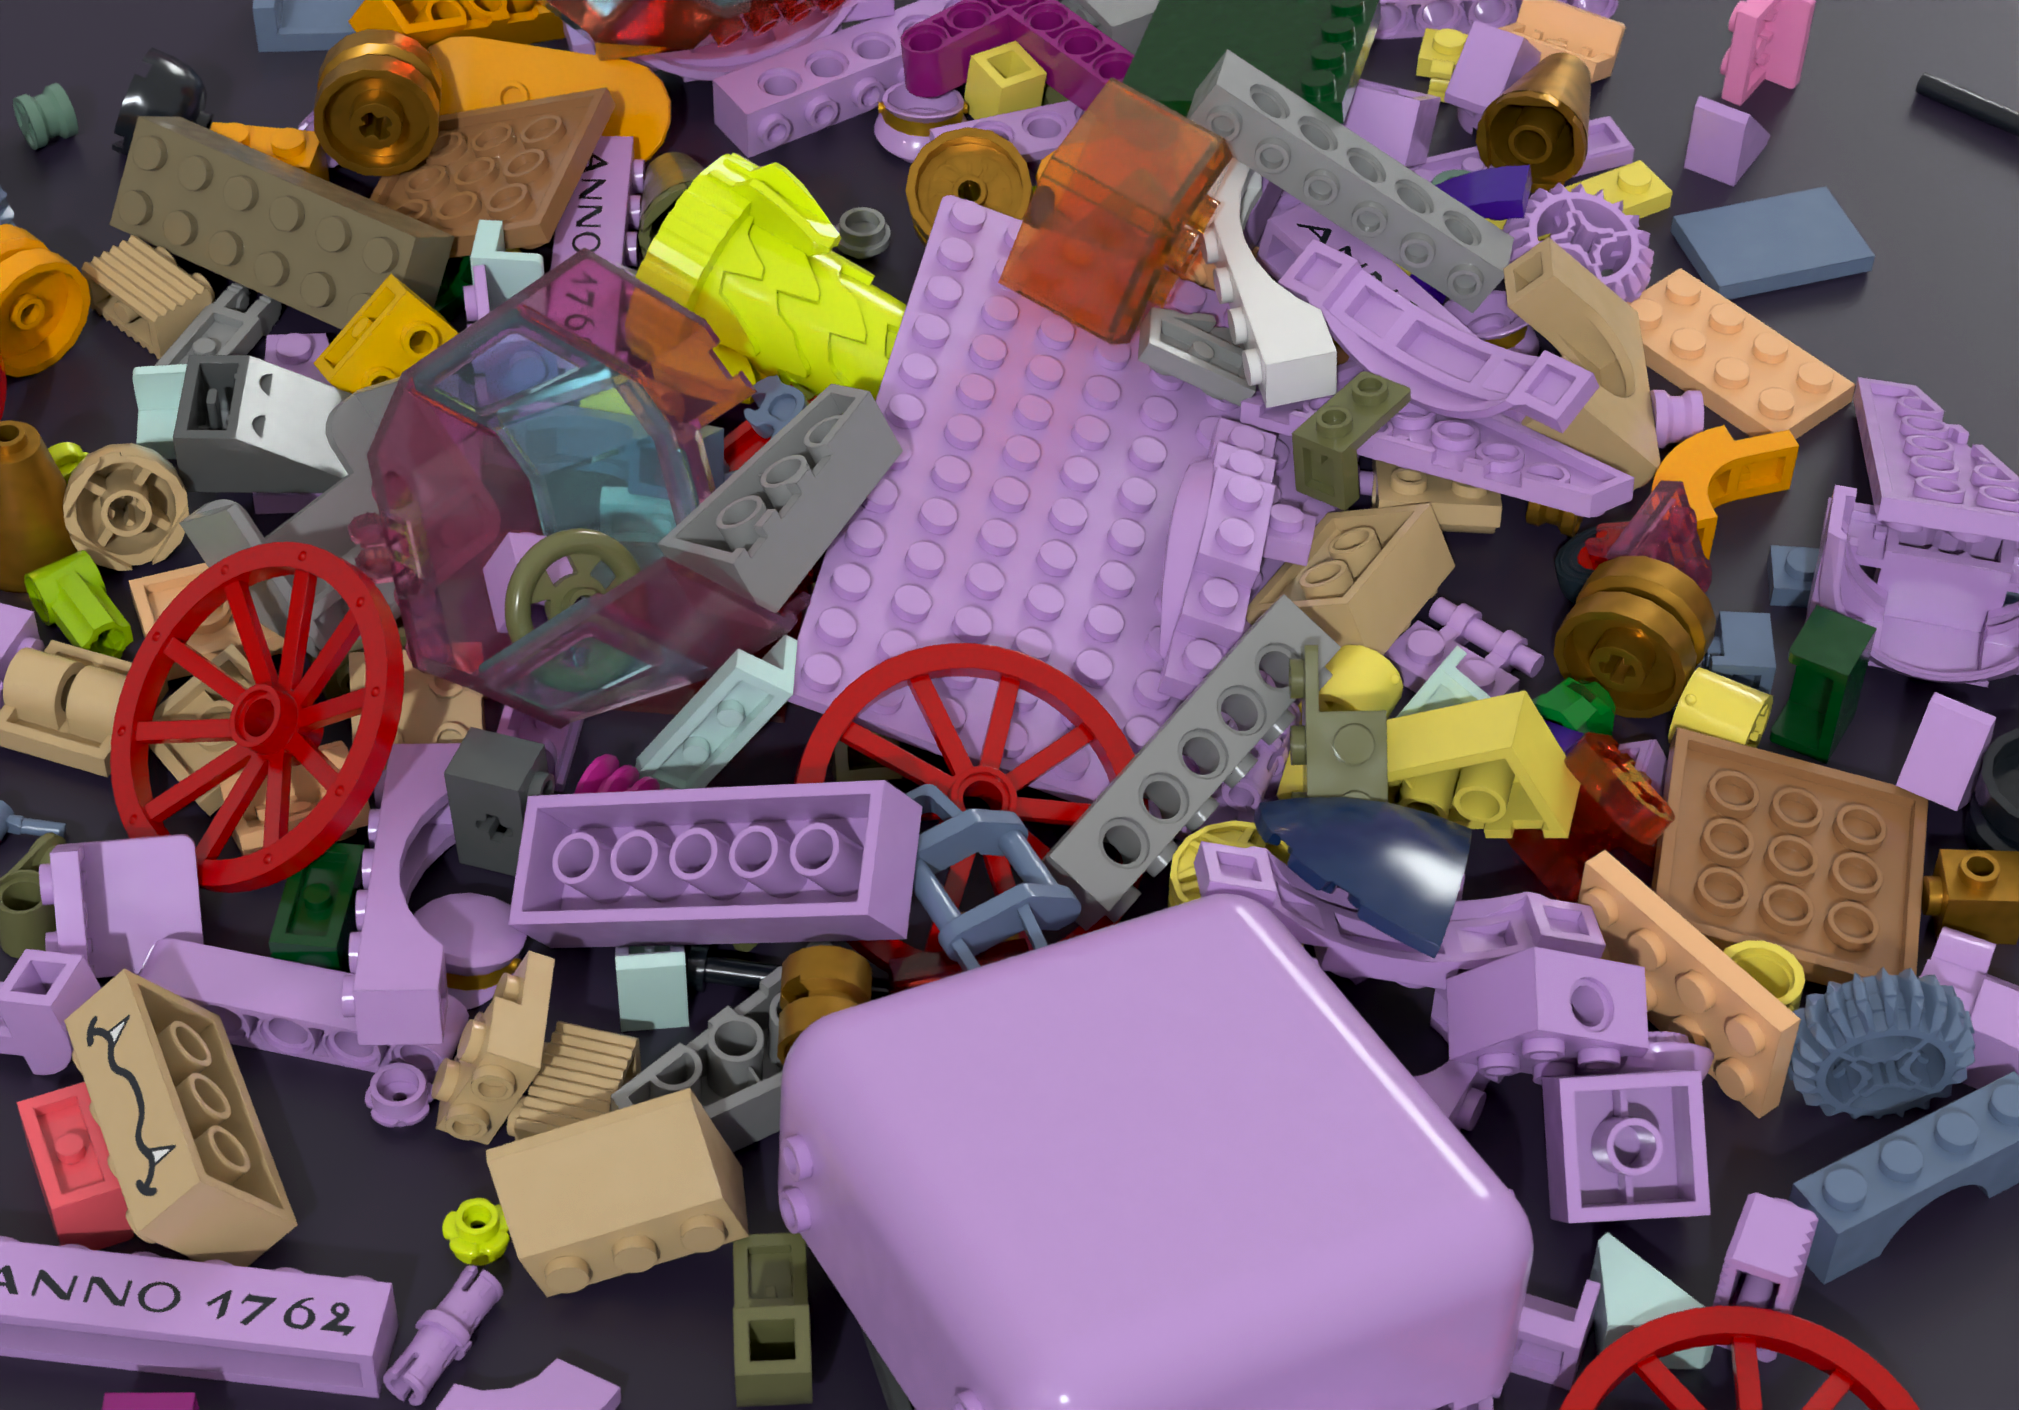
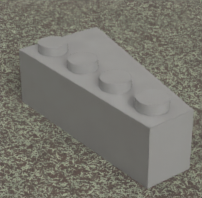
[657,384,903,624]
[611,941,833,1152]

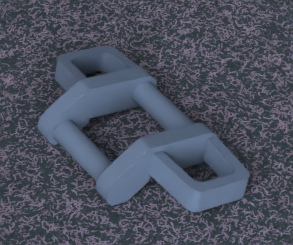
[905,784,1081,972]

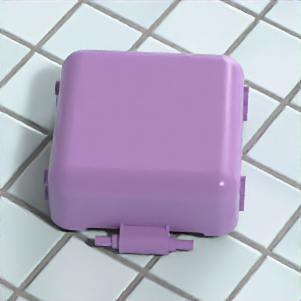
[778,894,1534,1410]

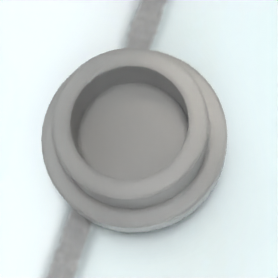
[835,207,891,259]

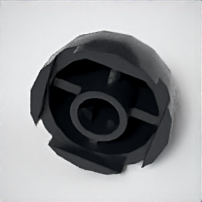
[112,48,214,156]

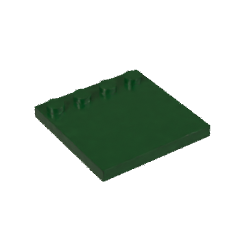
[1114,0,1381,123]

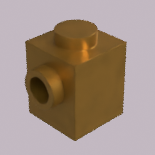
[1921,849,2019,945]

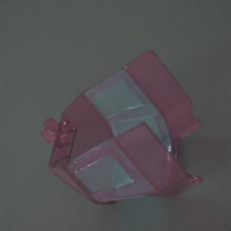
[347,247,811,729]

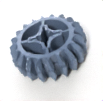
[1788,967,1975,1119]

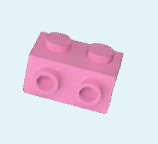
[1720,0,1816,106]

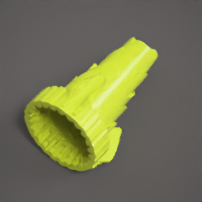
[623,153,907,405]

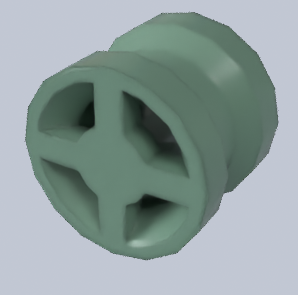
[13,83,78,150]

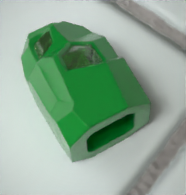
[1532,677,1616,761]

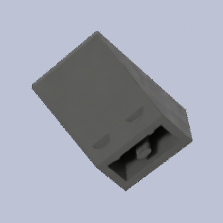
[173,355,352,493]

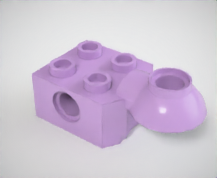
[1446,946,1714,1085]

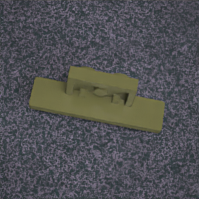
[1289,645,1388,802]

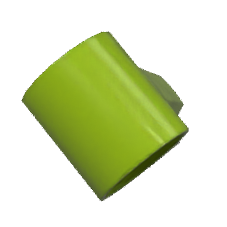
[24,550,133,659]

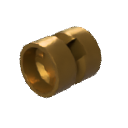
[777,945,872,1066]

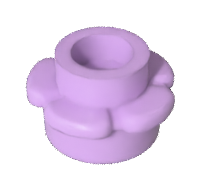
[365,1063,434,1127]

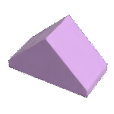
[1444,20,1541,115]
[1684,96,1770,187]
[1896,692,1996,811]

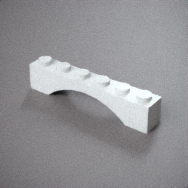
[1172,126,1337,408]

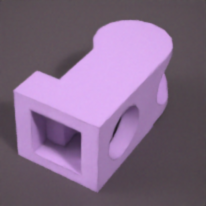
[1919,926,1996,1017]

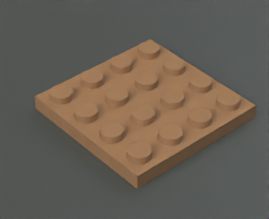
[369,87,616,259]
[1651,727,1928,986]

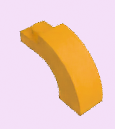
[1645,425,1799,567]

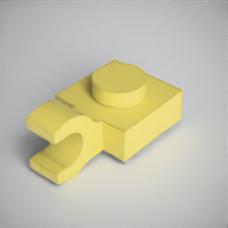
[1416,28,1468,103]

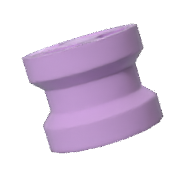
[1650,390,1704,449]

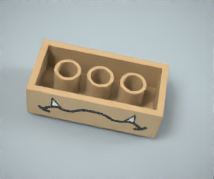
[64,969,298,1267]

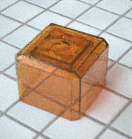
[998,77,1233,346]

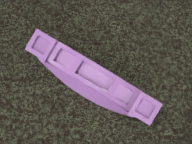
[562,0,895,82]
[1277,239,1599,433]
[1158,417,1277,701]
[1194,841,1606,990]

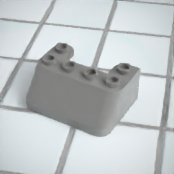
[179,374,496,658]

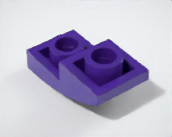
[1435,165,1532,221]

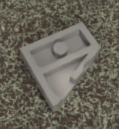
[1138,307,1256,407]

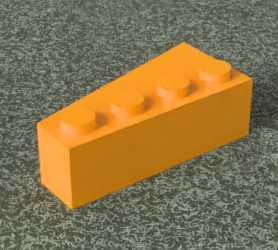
[348,0,596,50]

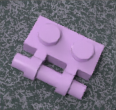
[1383,597,1545,697]

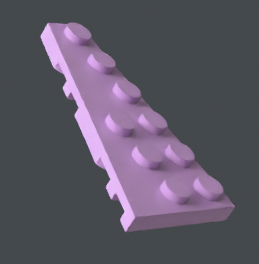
[1240,360,1634,518]
[1853,377,2019,543]

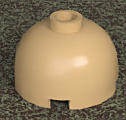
[63,443,189,571]

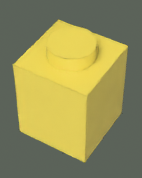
[964,41,1047,120]

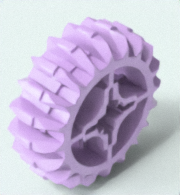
[1502,182,1654,302]

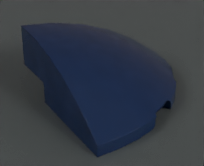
[1254,797,1472,959]

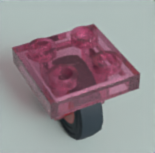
[1555,480,1712,605]

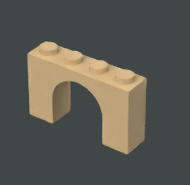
[1503,237,1661,491]

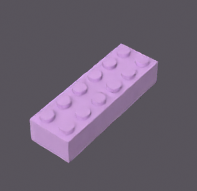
[508,780,923,948]

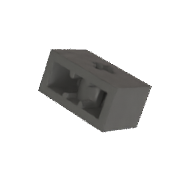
[444,727,555,876]

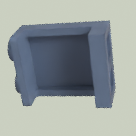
[252,0,364,52]

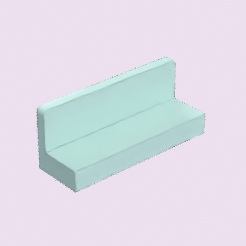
[635,634,797,790]

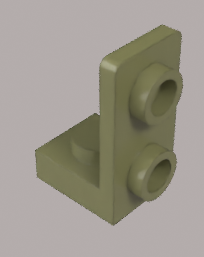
[1292,371,1411,511]

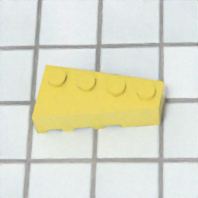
[1276,690,1581,838]

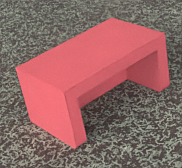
[17,1082,134,1250]

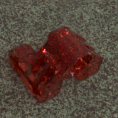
[1505,732,1675,904]

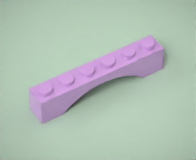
[342,743,461,1046]

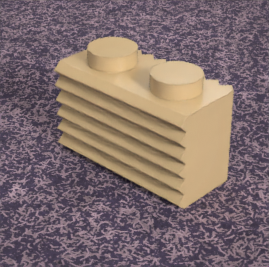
[81,235,215,359]
[507,1021,642,1141]

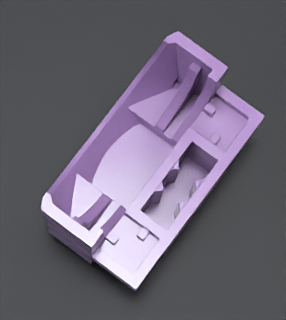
[1805,485,2019,688]

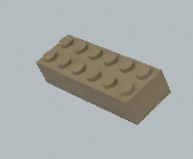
[110,116,455,330]

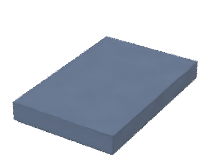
[1671,186,1875,300]

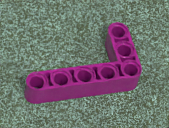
[900,0,1178,152]

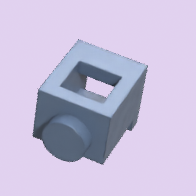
[1702,611,1776,694]

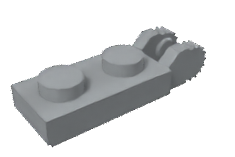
[154,283,282,366]

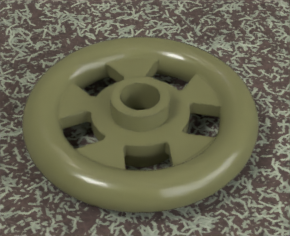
[505,528,647,683]

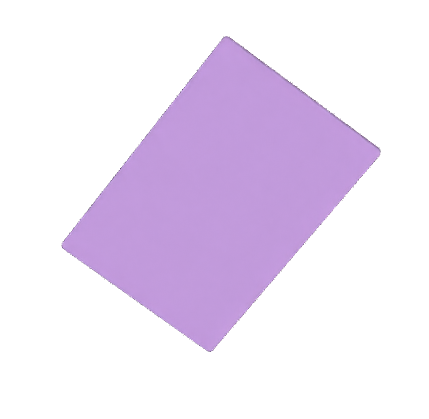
[787,195,1360,841]

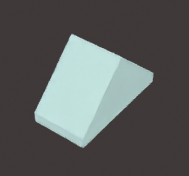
[615,945,689,1032]
[1590,1232,1714,1369]

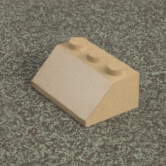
[1246,503,1455,655]
[486,1088,749,1297]

